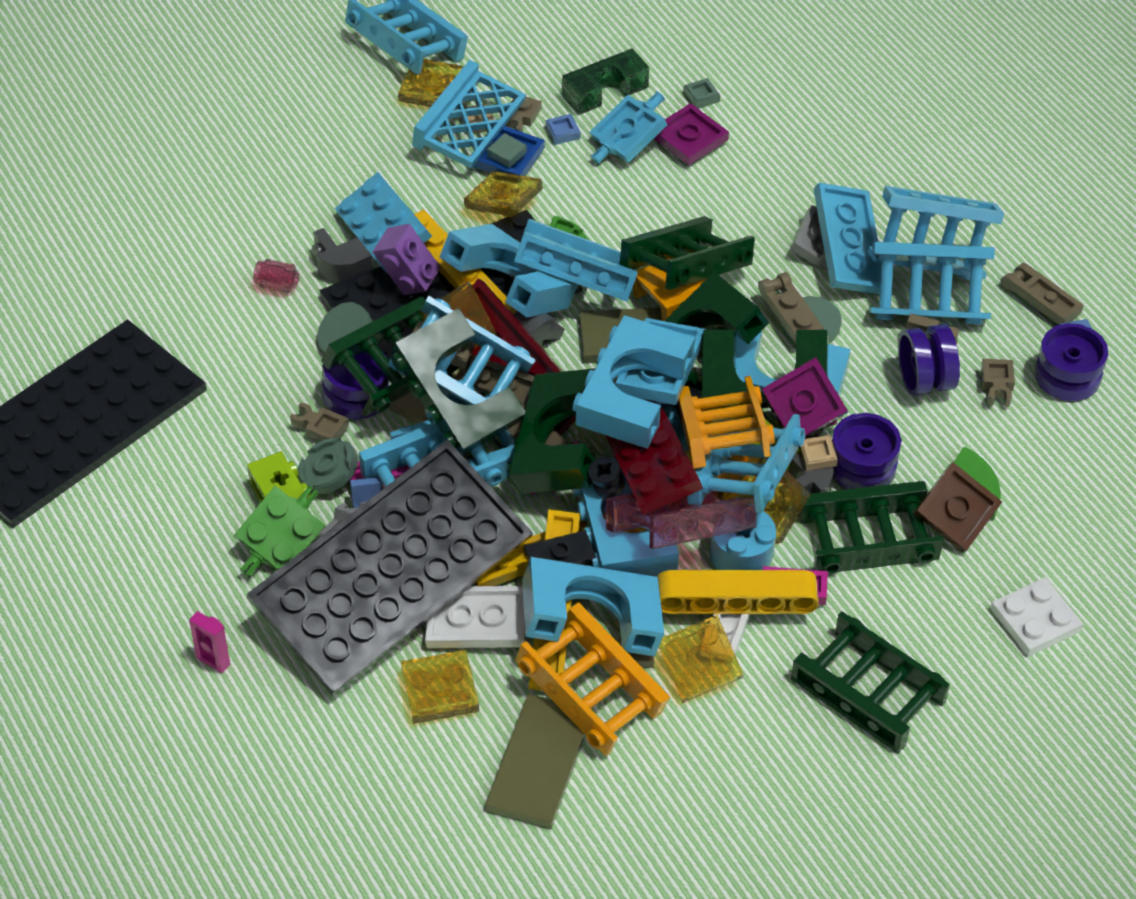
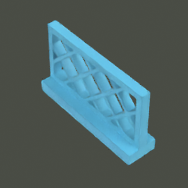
[412,60,526,168]

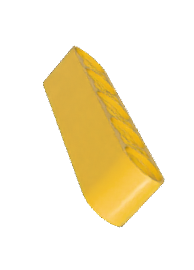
[657,570,819,614]

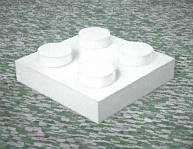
[990,577,1084,657]

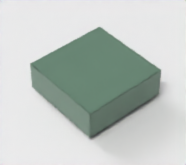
[683,78,720,109]
[487,133,527,168]

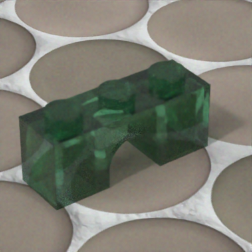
[562,48,649,115]

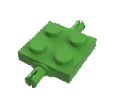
[234,485,325,578]

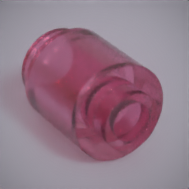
[253,259,299,293]

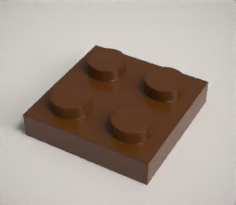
[913,462,1002,553]

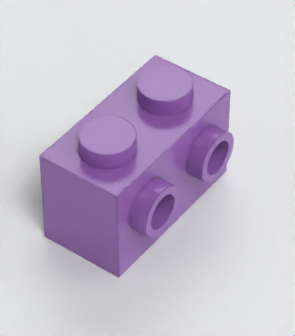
[372,224,441,295]

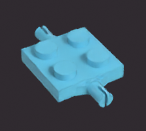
[589,91,667,165]

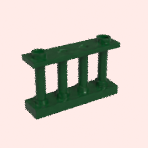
[620,216,755,290]
[321,296,460,417]
[798,481,943,574]
[791,611,950,754]

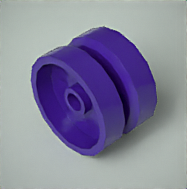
[1035,323,1108,401]
[898,324,960,396]
[322,352,389,420]
[832,413,902,489]

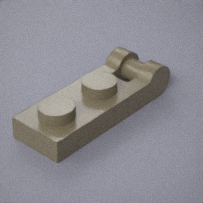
[1000,263,1084,325]
[758,272,824,344]

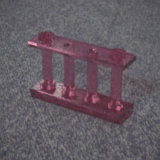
[606,491,757,549]

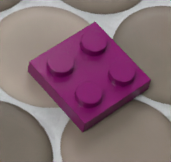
[654,103,729,166]
[762,357,848,437]

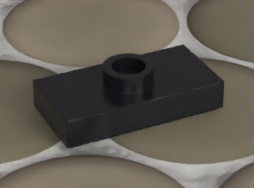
[523,530,596,565]

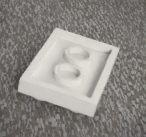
[425,586,526,648]

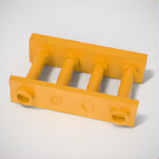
[678,376,775,468]
[515,602,670,756]

